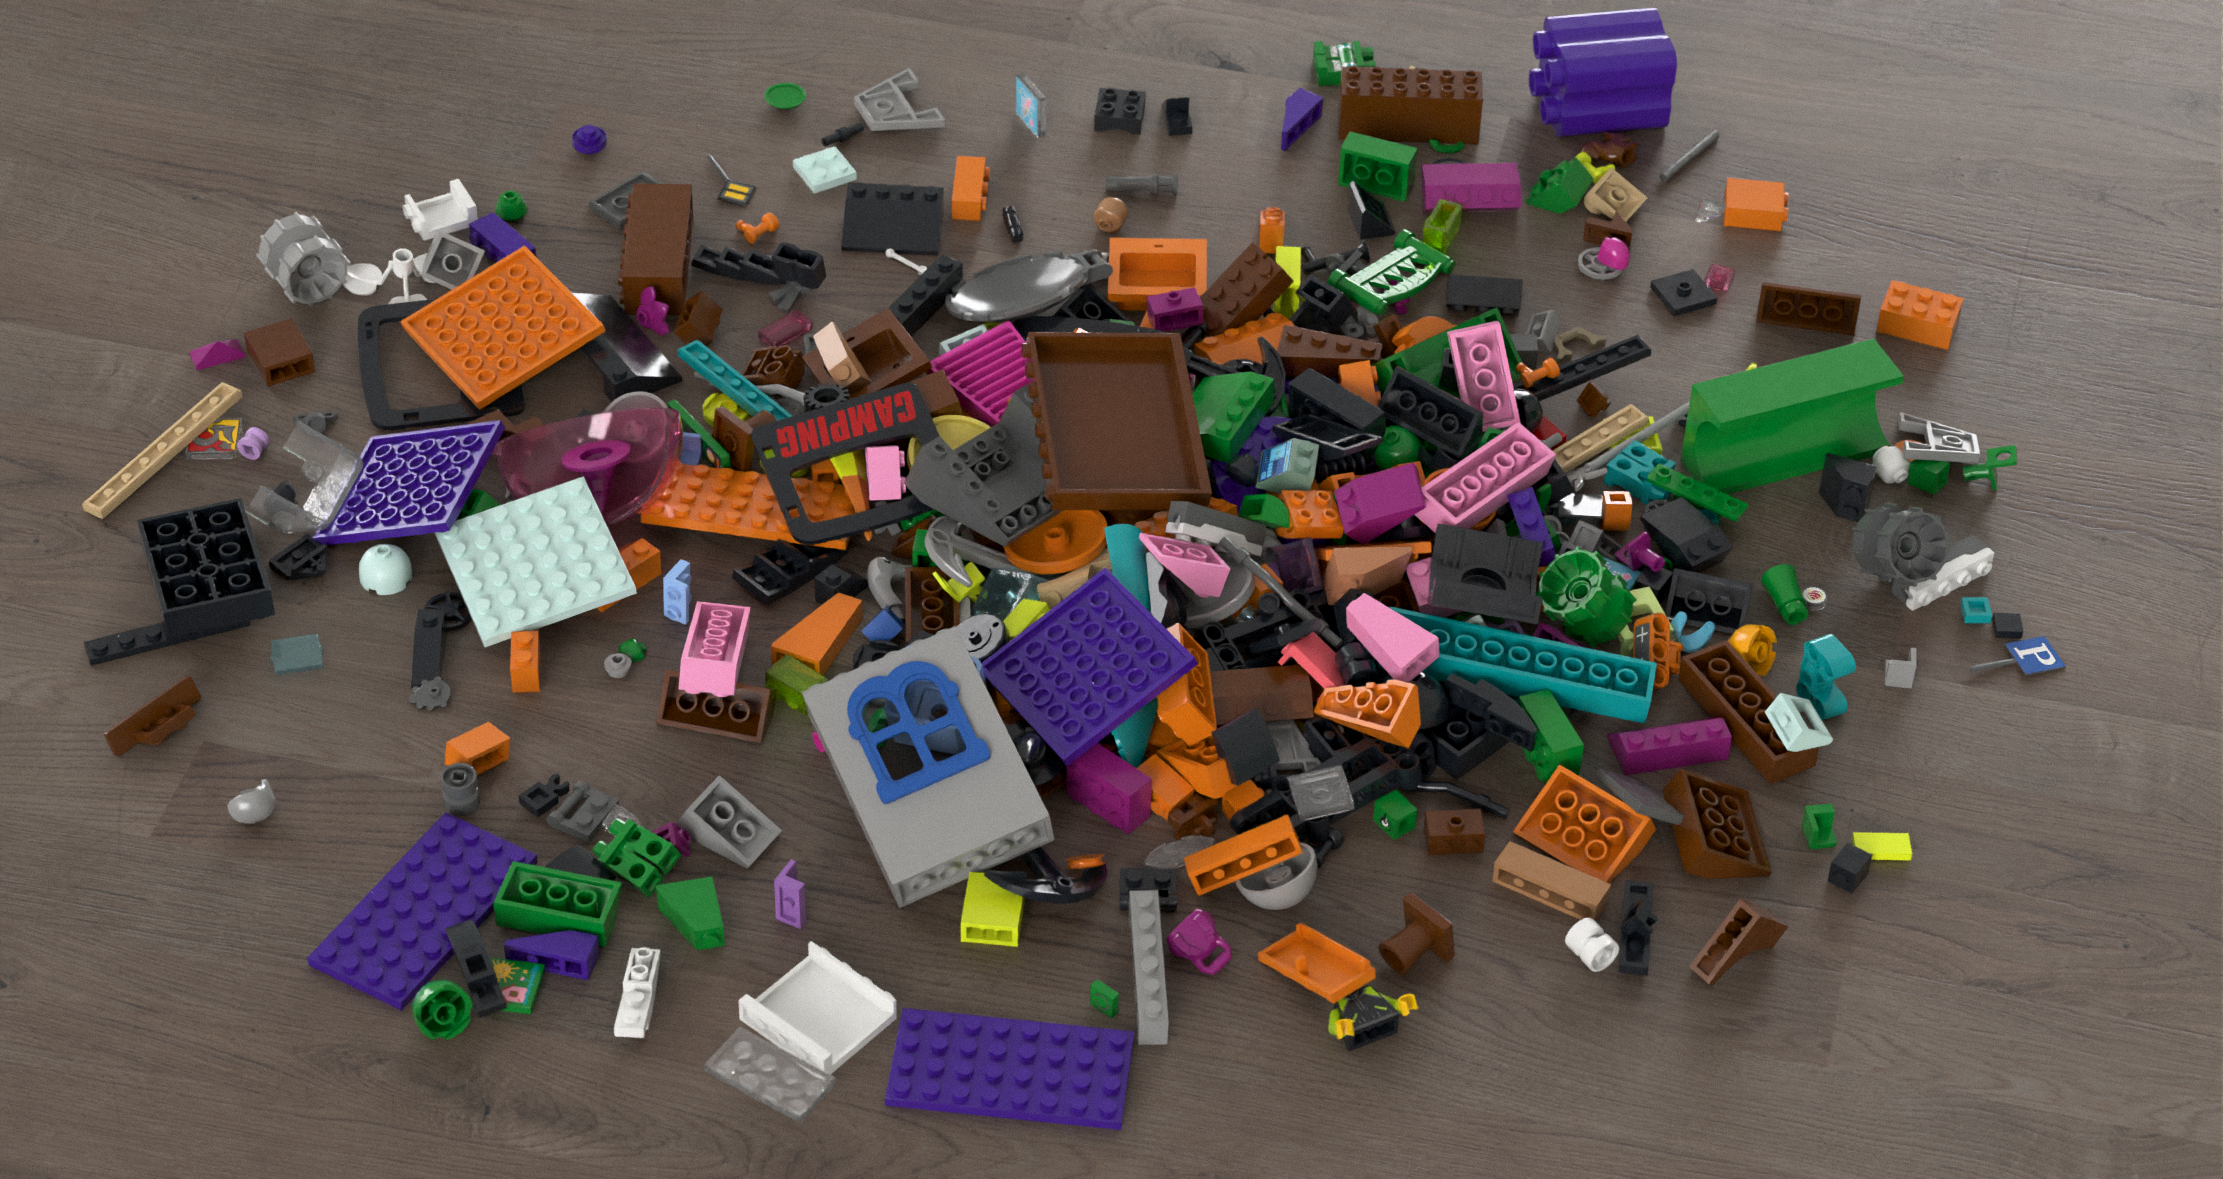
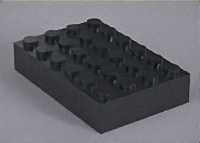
[137,498,275,638]

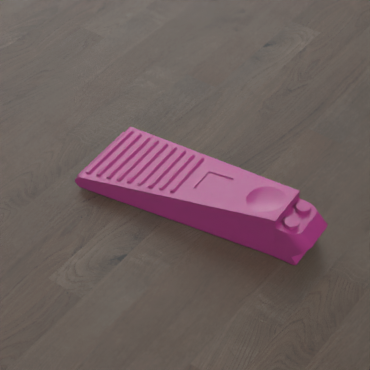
[926,321,1030,427]

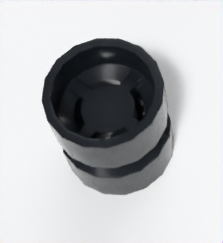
[1335,642,1380,687]

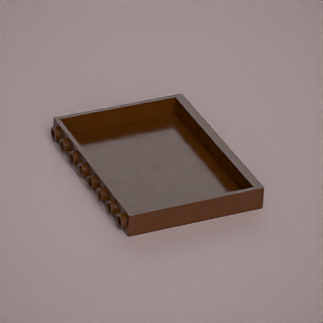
[1021,332,1212,510]

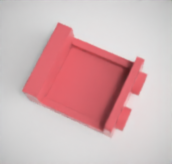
[1278,631,1346,703]

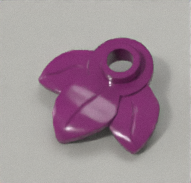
[637,286,670,335]

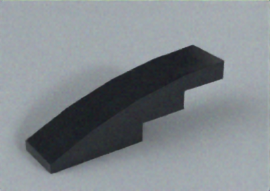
[691,244,788,285]

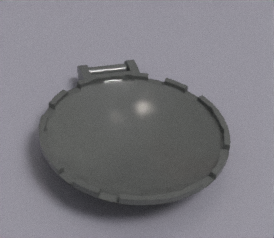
[945,249,1113,323]

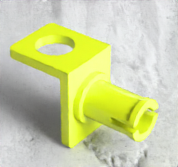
[932,562,986,603]

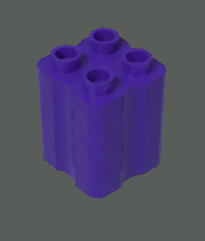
[1529,7,1677,137]

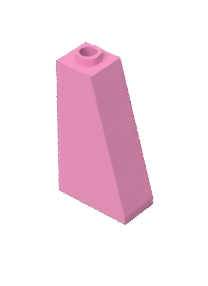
[1346,593,1439,683]

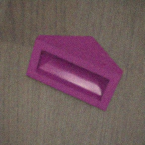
[189,339,245,370]

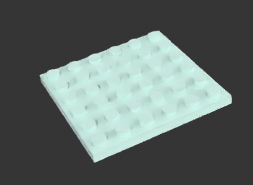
[435,476,637,647]

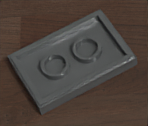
[588,171,662,230]
[1595,768,1684,825]

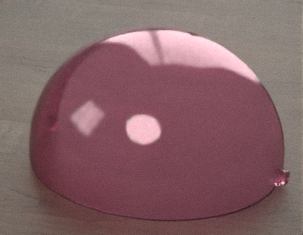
[492,408,683,527]

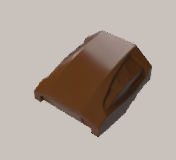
[742,345,805,389]

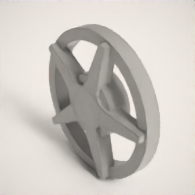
[1578,247,1622,281]

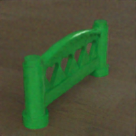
[1327,229,1456,316]

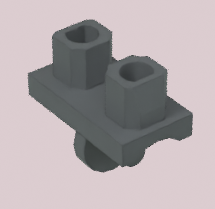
[1326,250,1367,278]

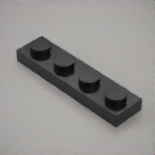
[1619,880,1653,975]

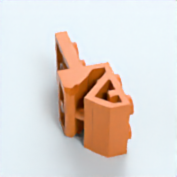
[1265,478,1344,539]

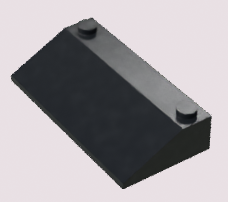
[572,293,683,402]

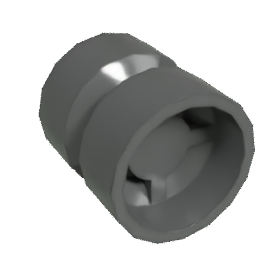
[440,763,480,816]

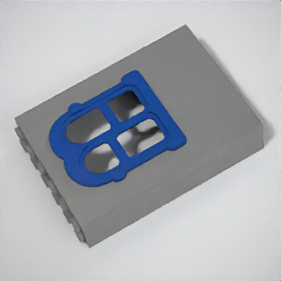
[802,626,1054,908]

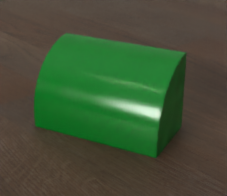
[1239,494,1290,529]

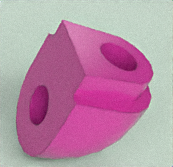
[1597,237,1630,270]

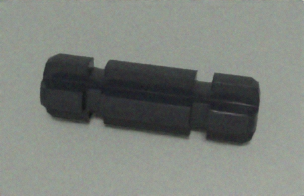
[1002,205,1024,243]

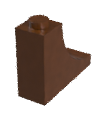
[1689,899,1789,986]

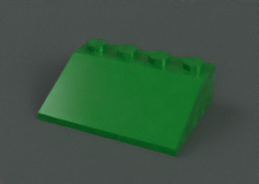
[1192,372,1274,463]

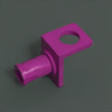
[1615,532,1665,572]

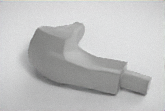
[867,557,913,622]

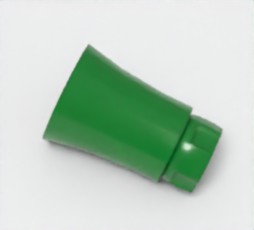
[1761,564,1808,625]

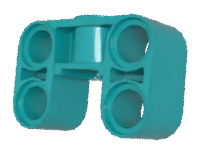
[1796,634,1856,721]

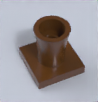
[712,406,776,472]
[1378,892,1455,975]

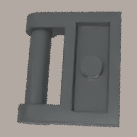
[546,780,620,843]

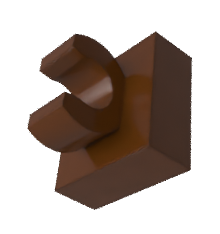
[1576,381,1611,417]

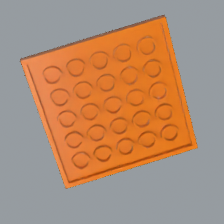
[400,245,605,410]

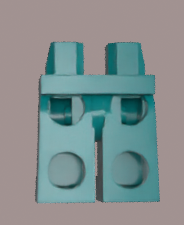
[1604,440,1676,505]

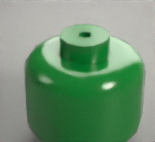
[618,638,647,663]

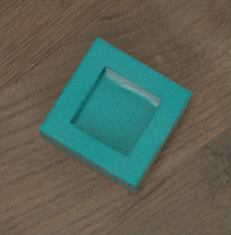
[1960,597,1992,623]

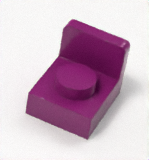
[651,822,691,857]

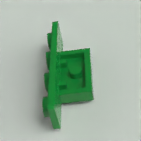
[1647,464,1748,522]

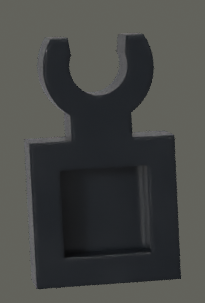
[518,774,570,817]

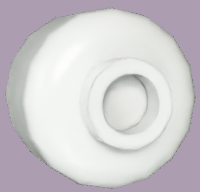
[1872,446,1910,484]

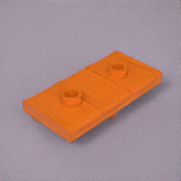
[1258,923,1376,1004]

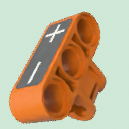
[1633,613,1684,690]

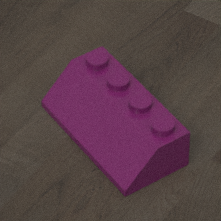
[1421,163,1521,212]
[1607,718,1732,776]

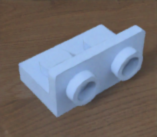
[663,559,692,625]

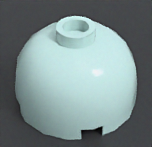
[359,544,413,595]

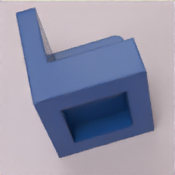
[861,606,905,641]

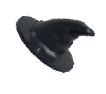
[1006,721,1065,787]

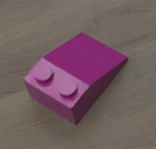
[1334,463,1426,545]

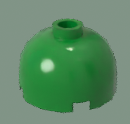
[1373,425,1424,471]
[412,980,473,1040]

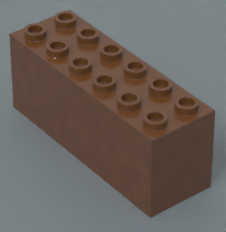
[1338,66,1483,145]
[618,183,694,315]

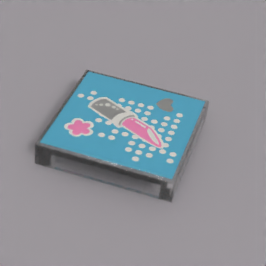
[1016,73,1046,138]

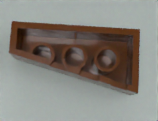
[1277,325,1383,379]

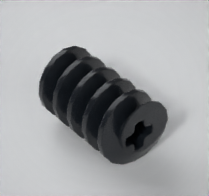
[1314,451,1365,483]

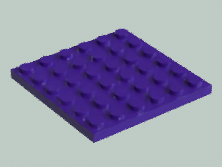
[313,420,505,545]
[981,567,1198,766]

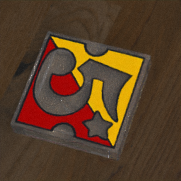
[185,418,243,460]

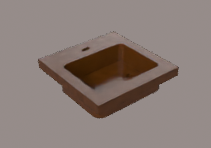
[802,308,932,399]

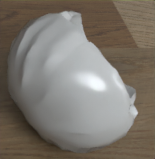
[227,779,276,824]

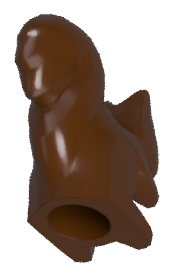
[1580,131,1638,168]

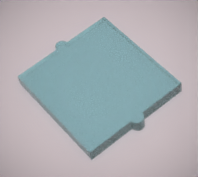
[270,634,323,675]

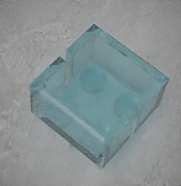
[970,568,1041,621]

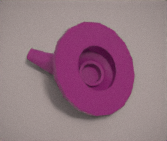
[562,440,631,514]

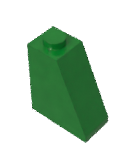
[656,877,725,950]

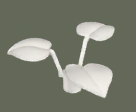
[343,249,435,322]

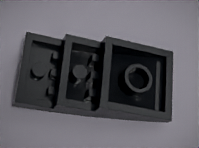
[732,539,849,605]

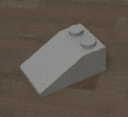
[676,775,782,869]

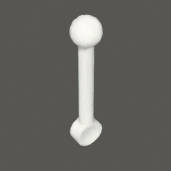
[885,248,927,275]

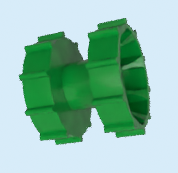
[1536,546,1637,648]

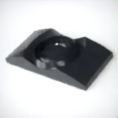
[1272,413,1382,460]
[1145,552,1193,636]

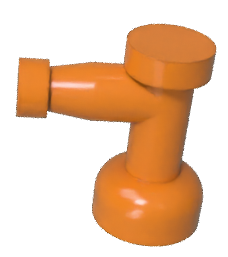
[736,212,780,244]
[1516,358,1560,388]

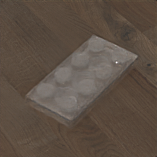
[704,1027,835,1124]

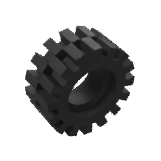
[803,383,850,412]

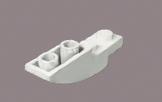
[614,947,660,1038]

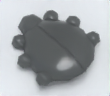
[409,676,451,711]

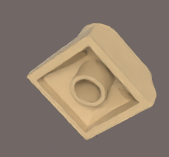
[1584,168,1647,222]

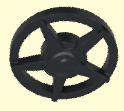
[424,591,472,631]

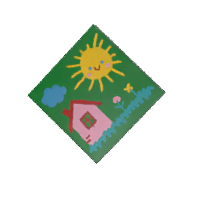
[474,957,546,1015]

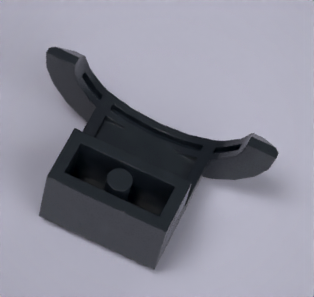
[1263,274,1355,334]

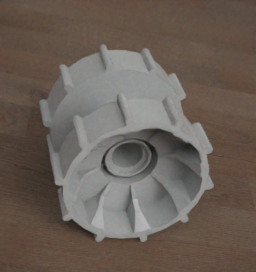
[256,212,351,307]

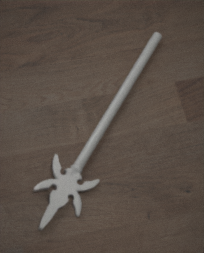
[1566,401,1690,492]

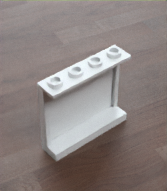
[738,941,897,1080]

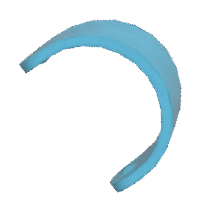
[1671,612,1715,653]

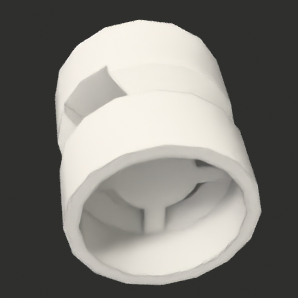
[1565,918,1619,972]

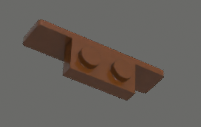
[104,676,201,756]

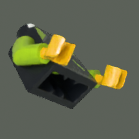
[1328,985,1418,1052]

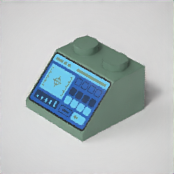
[1256,438,1319,494]

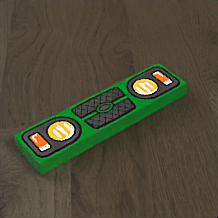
[667,399,731,469]

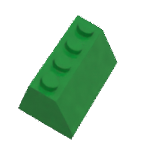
[494,861,622,947]

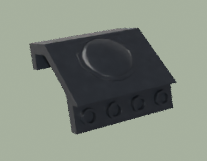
[1427,523,1543,624]

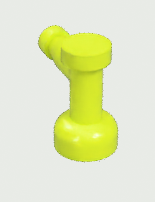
[1574,152,1615,184]

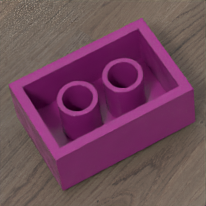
[1066,743,1152,835]

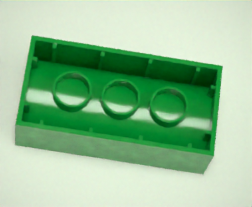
[1680,338,1904,494]

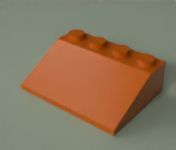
[1194,313,1295,378]
[1513,765,1656,883]

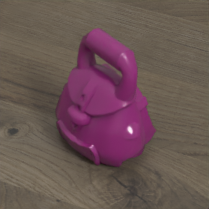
[1166,909,1232,975]

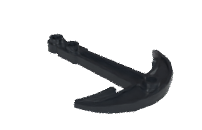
[1183,336,1286,417]
[984,846,1107,904]

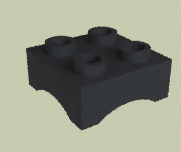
[1094,88,1146,135]

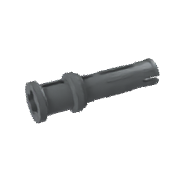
[1106,173,1178,195]

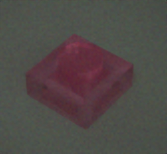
[1704,264,1735,291]

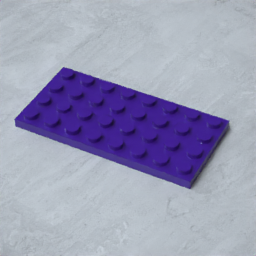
[307,812,538,1010]
[885,1008,1134,1130]

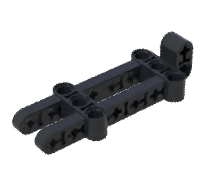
[1195,588,1341,671]
[1230,730,1436,842]

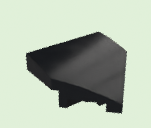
[269,533,326,580]

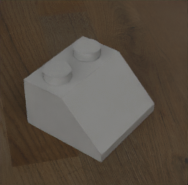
[420,230,485,290]

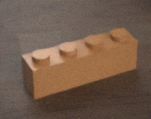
[1492,841,1611,922]

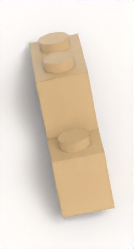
[1037,547,1112,610]

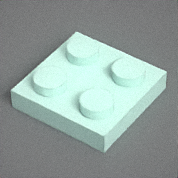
[793,146,857,194]

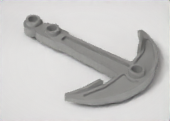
[925,515,1064,589]

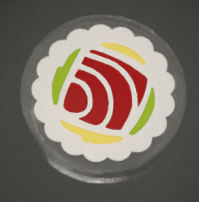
[1802,586,1828,611]

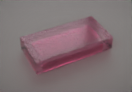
[758,310,813,347]

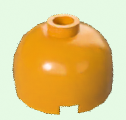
[1728,624,1777,677]

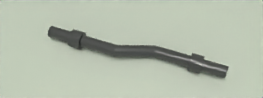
[1219,536,1343,649]

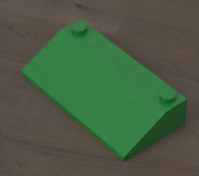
[1371,307,1522,400]

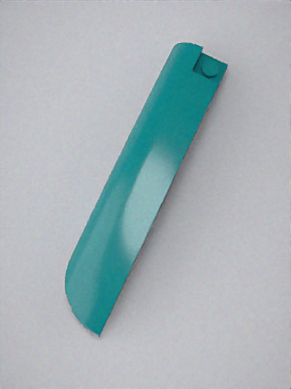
[1104,524,1158,768]

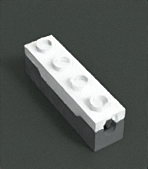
[1165,501,1267,556]
[1891,535,1994,611]

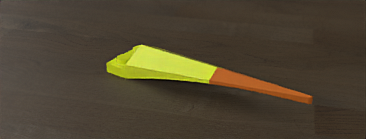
[830,449,873,541]

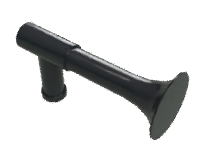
[1301,239,1370,274]

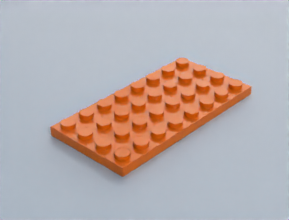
[641,461,856,550]

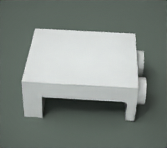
[403,179,478,241]

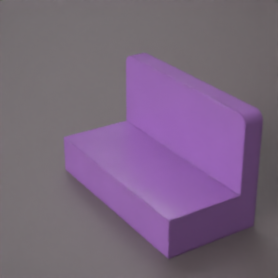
[774,859,806,929]

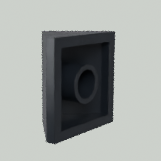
[1348,181,1396,240]

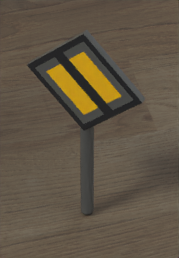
[707,155,756,207]

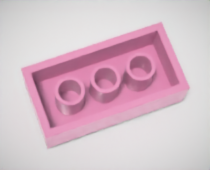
[1447,321,1521,432]

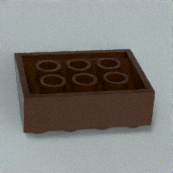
[1662,769,1772,879]

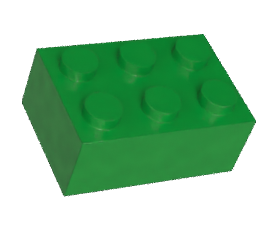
[1338,132,1417,202]
[1518,689,1584,784]

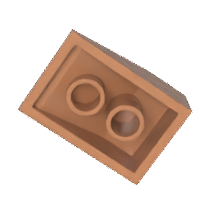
[1323,547,1412,605]

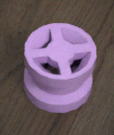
[237,427,270,460]

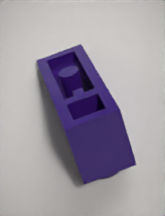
[1281,88,1323,151]
[504,930,599,980]

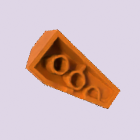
[1313,679,1421,748]

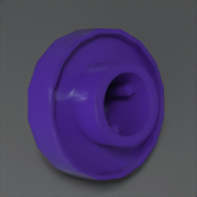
[572,125,607,154]

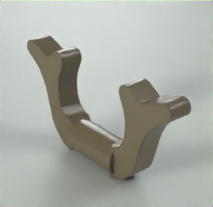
[1553,327,1607,364]

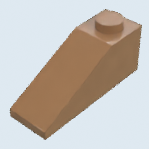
[813,321,872,395]

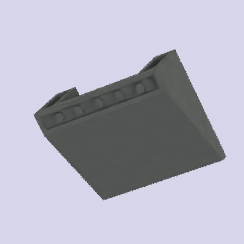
[904,384,1064,547]

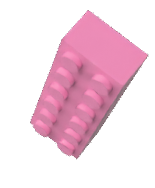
[1414,422,1556,533]
[679,601,751,697]

